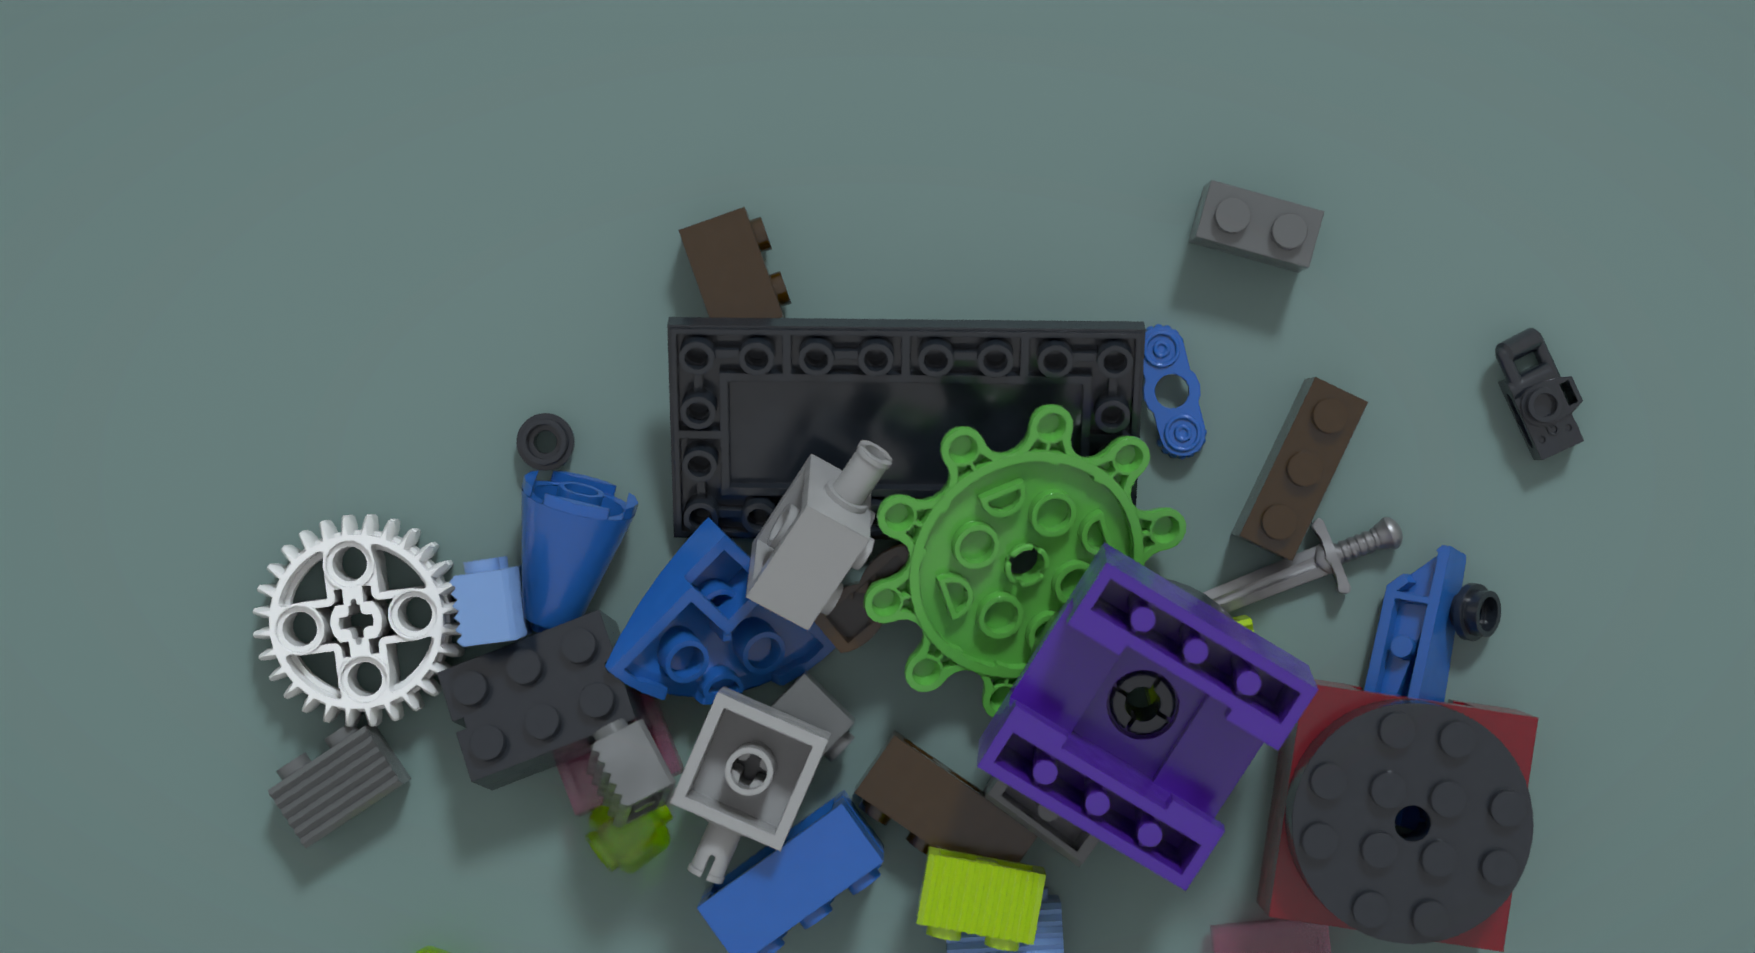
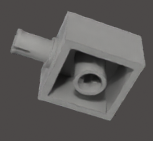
[746,440,892,630]
[670,686,831,884]

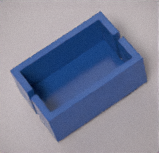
[697,790,884,953]

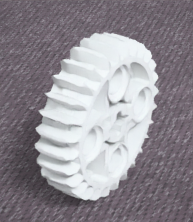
[252,514,465,727]

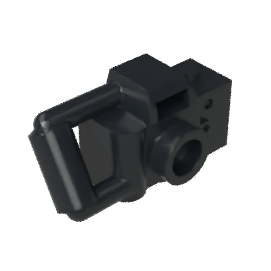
[1495,328,1584,460]

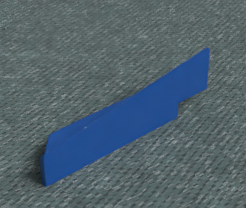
[1364,545,1466,830]

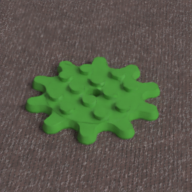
[863,404,1187,718]

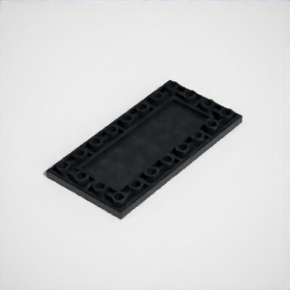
[667,317,1146,540]

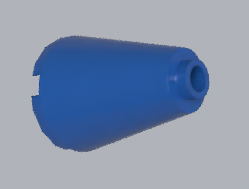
[521,470,638,633]

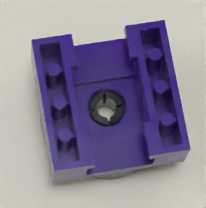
[977,542,1318,891]

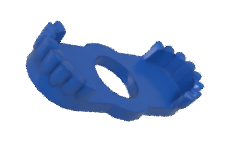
[1143,324,1207,460]

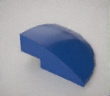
[605,517,836,705]

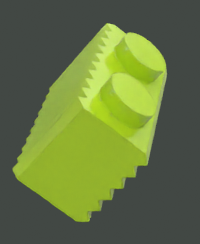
[916,846,1046,951]

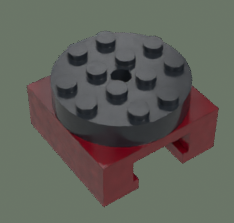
[1256,679,1539,952]

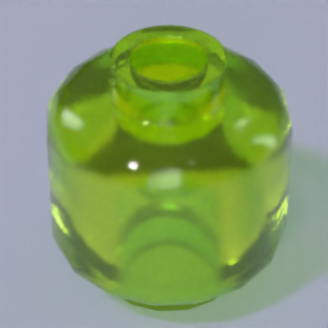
[584,804,673,874]

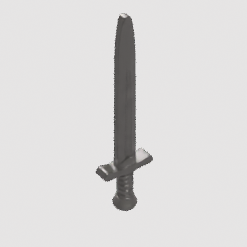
[1203,517,1403,612]

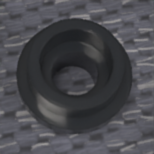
[517,413,575,471]
[1449,583,1501,641]

